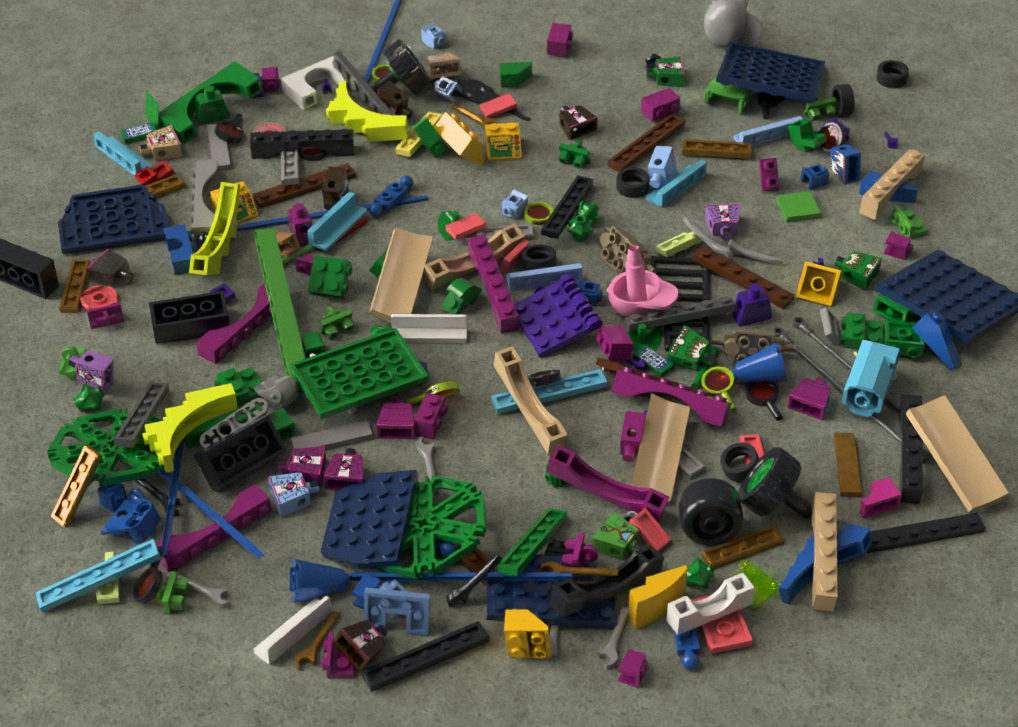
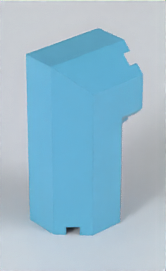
[842,340,901,417]

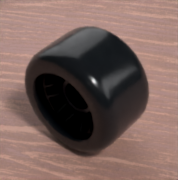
[678,478,743,546]

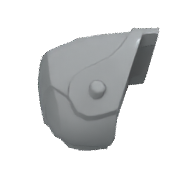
[253,375,299,410]

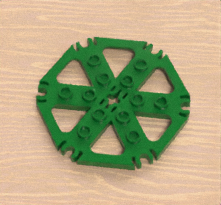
[47,409,164,486]
[374,475,487,579]

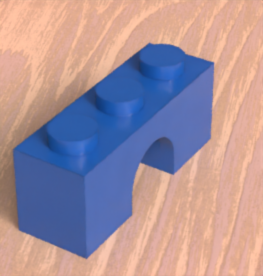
[164,224,195,275]

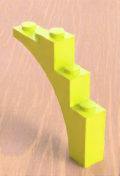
[326,81,409,142]
[189,182,240,275]
[142,383,238,473]

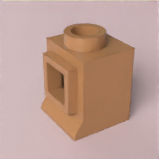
[276,232,300,257]

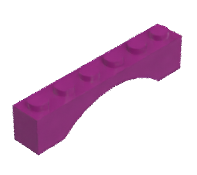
[468,234,519,333]
[197,283,272,364]
[611,367,732,426]
[546,445,669,522]
[156,484,271,572]

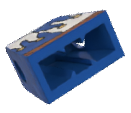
[830,144,861,185]

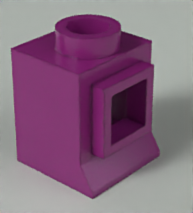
[262,67,280,92]
[884,230,913,260]
[618,649,648,688]

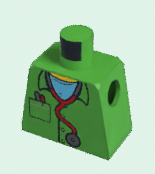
[592,512,645,561]

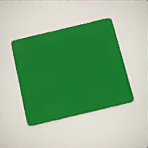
[144,90,159,130]

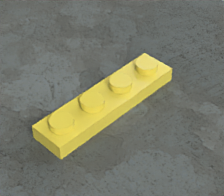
[395,112,443,157]

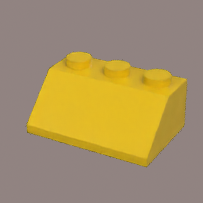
[434,112,484,165]

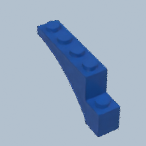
[778,523,872,604]

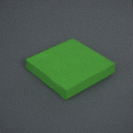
[776,191,821,222]

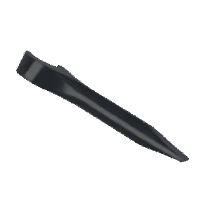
[135,478,181,517]
[446,555,503,607]

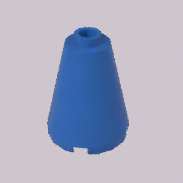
[732,343,787,382]
[289,559,349,602]

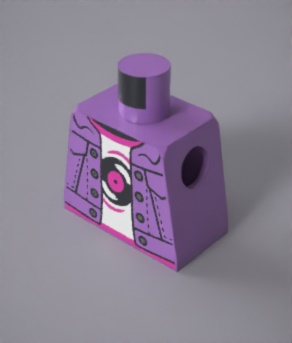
[705,204,740,241]
[68,350,114,393]

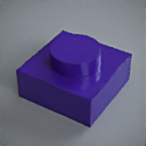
[209,284,236,303]

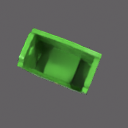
[705,77,754,114]

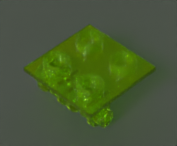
[732,559,779,611]

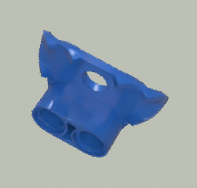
[100,487,161,543]

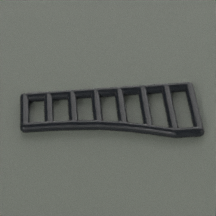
[650,256,710,351]

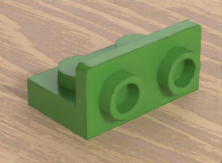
[891,205,928,239]

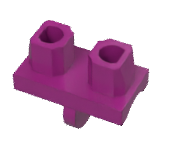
[758,158,780,191]
[87,303,124,329]
[562,533,599,568]

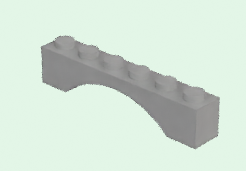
[190,159,219,240]

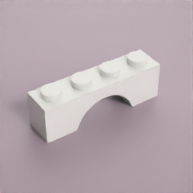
[667,573,754,635]

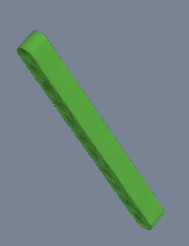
[255,228,305,389]

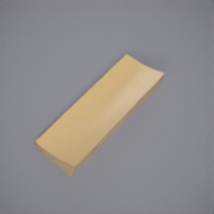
[369,227,433,323]
[631,394,690,505]
[905,395,1009,512]

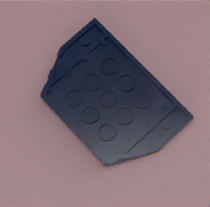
[58,184,169,254]
[321,470,419,569]
[486,552,617,629]

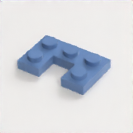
[364,588,430,636]

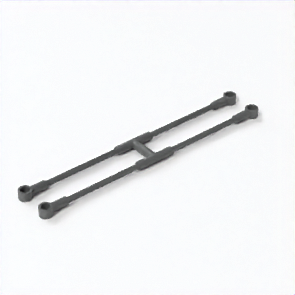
[773,317,927,464]

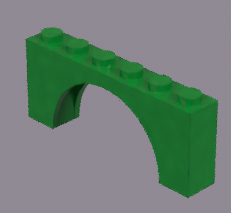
[158,61,263,143]

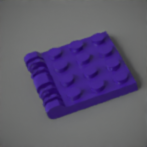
[514,274,603,358]

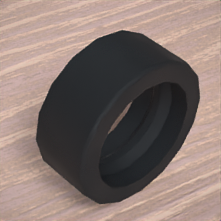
[877,60,909,88]
[832,84,855,117]
[616,167,650,198]
[522,244,556,271]
[720,442,759,482]

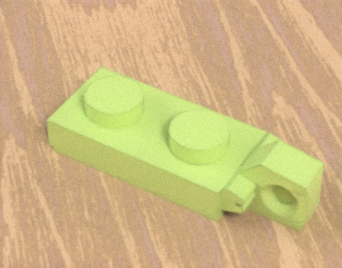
[656,231,703,257]
[97,552,120,604]

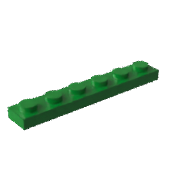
[498,508,567,576]

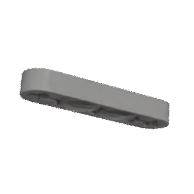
[200,398,268,449]

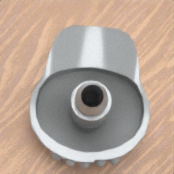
[704,0,762,47]

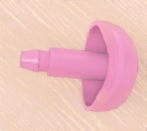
[607,245,678,317]

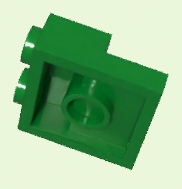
[307,255,352,298]
[841,312,883,350]
[883,320,924,359]
[214,367,262,406]

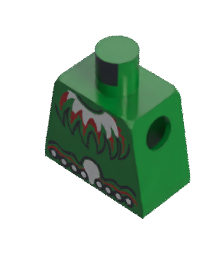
[835,251,882,291]
[667,326,716,371]

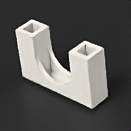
[281,56,352,110]

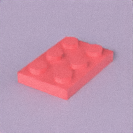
[691,595,753,654]

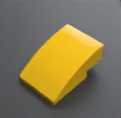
[628,565,687,629]

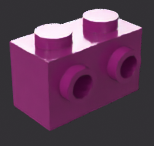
[547,23,574,56]
[641,88,681,122]
[596,325,633,362]
[414,393,448,439]

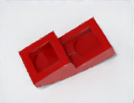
[134,160,175,186]

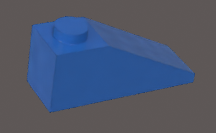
[859,170,918,203]
[912,310,962,370]

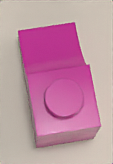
[859,477,902,518]

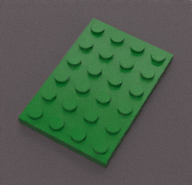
[290,328,429,419]

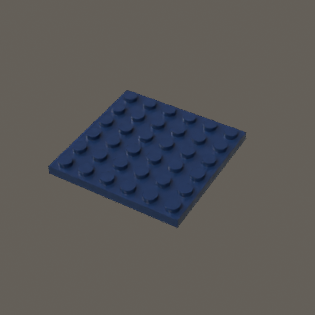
[716,42,826,103]
[875,250,1018,344]

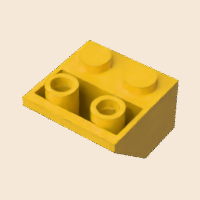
[504,610,552,659]

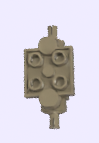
[600,225,657,275]
[711,329,796,368]

